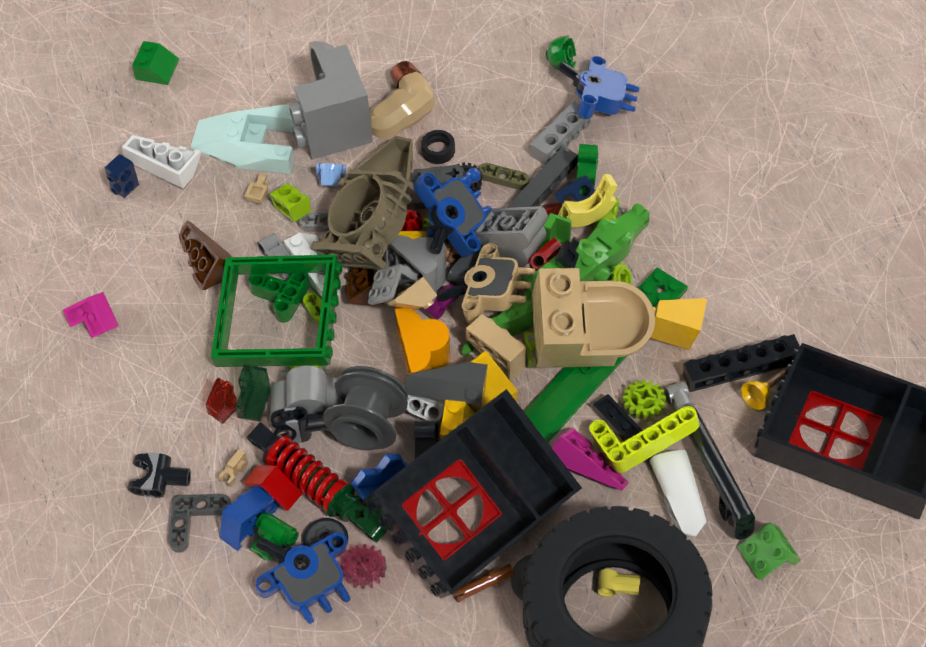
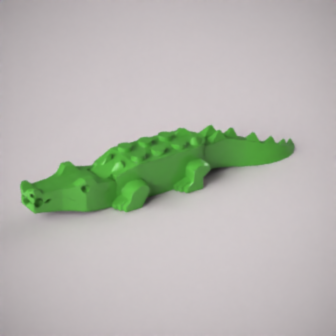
[461,203,650,355]

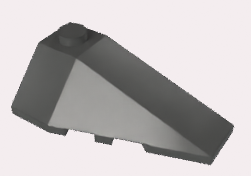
[405,362,488,405]

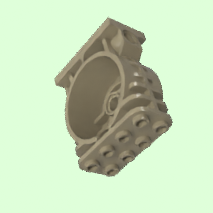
[310,169,415,270]

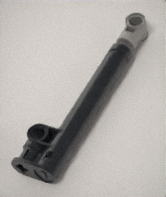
[664,381,755,540]

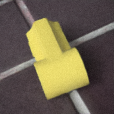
[598,569,640,597]

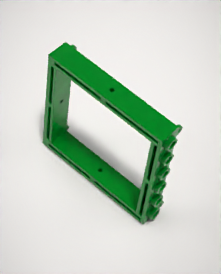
[211,254,343,367]

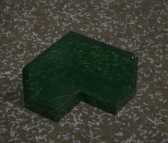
[235,364,271,422]

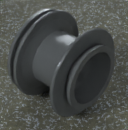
[323,366,408,451]

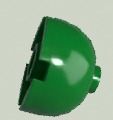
[546,35,576,69]

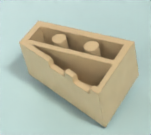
[466,314,526,382]

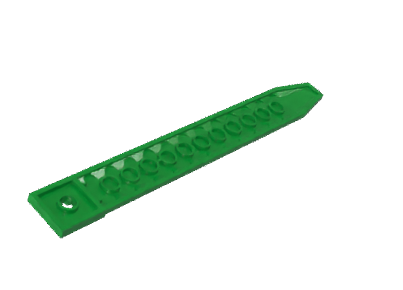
[524,267,688,443]

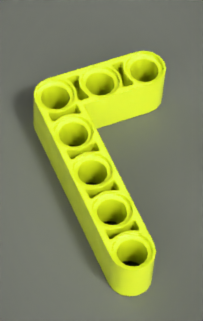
[589,406,700,473]

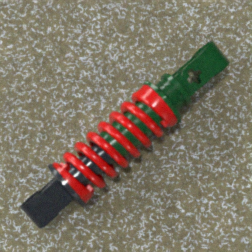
[246,422,388,543]

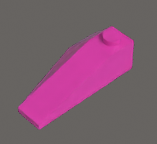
[552,427,629,491]

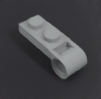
[257,233,292,281]

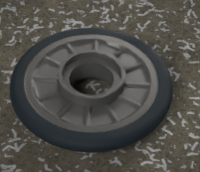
[303,518,348,548]

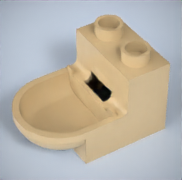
[532,268,655,368]

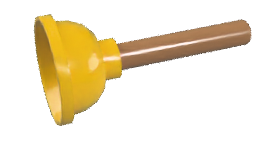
[741,365,788,410]

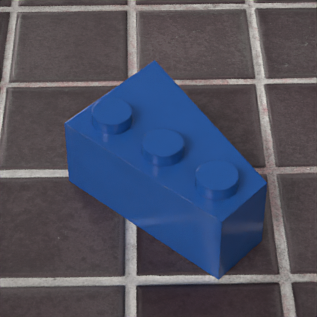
[220,486,280,551]

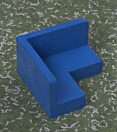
[351,454,407,501]

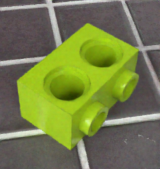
[270,183,312,222]

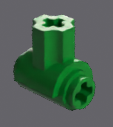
[250,513,299,561]

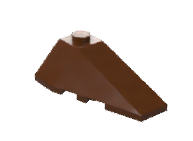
[179,221,232,290]
[345,267,380,306]

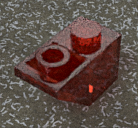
[205,377,238,424]

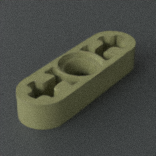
[479,163,529,190]

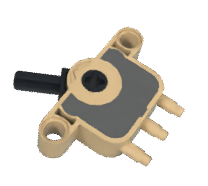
[438,243,535,324]

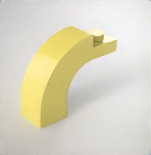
[558,174,618,228]

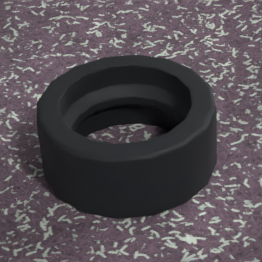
[421,130,455,164]

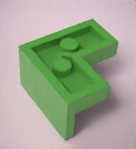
[536,213,571,265]

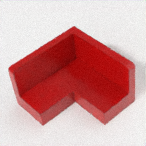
[243,465,303,511]

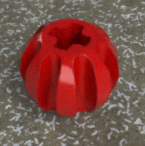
[401,209,423,231]

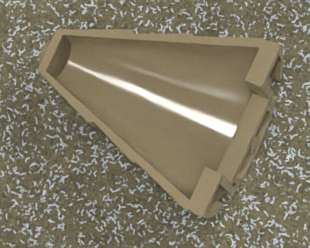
[337,136,413,195]

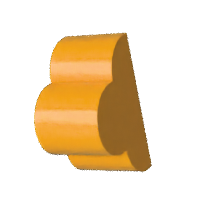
[395,308,451,374]

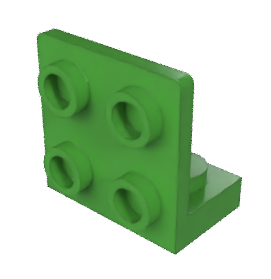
[738,522,801,580]

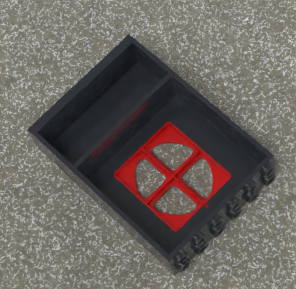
[754,343,926,520]
[364,389,582,599]

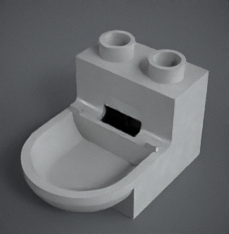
[288,41,373,160]

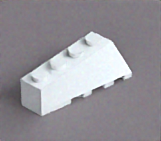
[122,135,201,189]
[284,233,340,299]

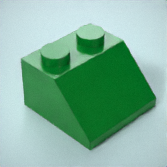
[132,41,179,85]

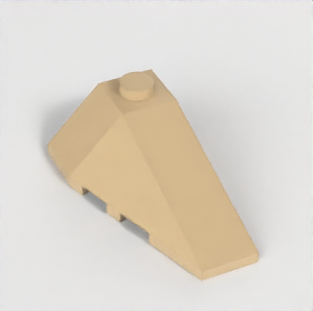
[386,277,437,310]

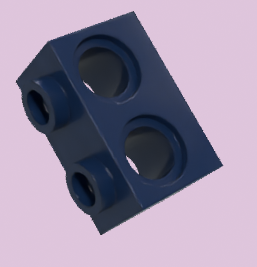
[105,154,139,198]
[554,175,596,206]

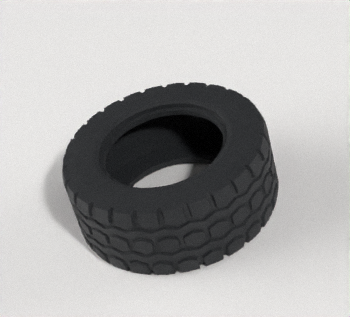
[523,506,713,647]

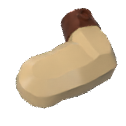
[369,61,435,138]

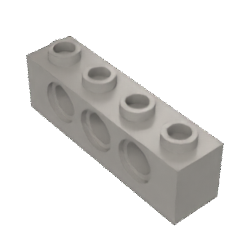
[530,101,591,165]

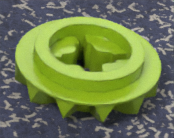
[611,263,632,285]

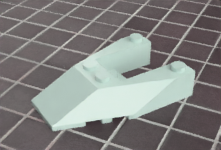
[190,104,300,174]

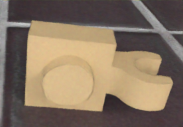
[244,173,269,204]
[219,449,248,487]

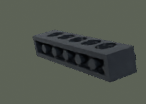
[682,334,800,392]

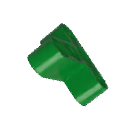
[577,144,598,196]
[248,273,309,323]

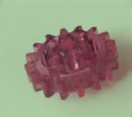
[341,544,387,589]

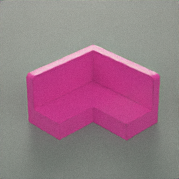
[63,292,119,338]

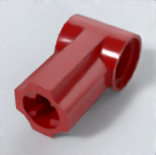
[529,237,562,271]

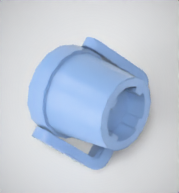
[316,163,346,187]

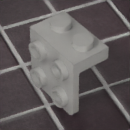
[368,264,418,305]

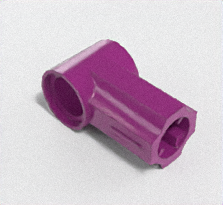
[421,284,459,320]

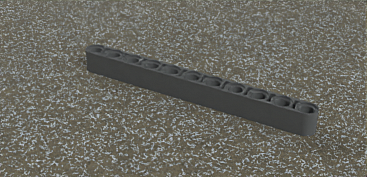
[447,147,578,286]

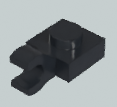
[556,236,580,268]

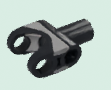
[270,407,328,443]
[127,453,191,498]

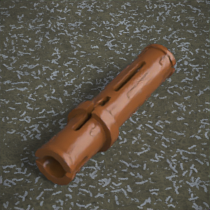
[453,563,515,603]

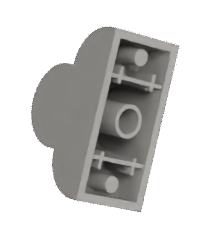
[474,206,548,266]
[384,235,446,302]
[270,366,344,427]

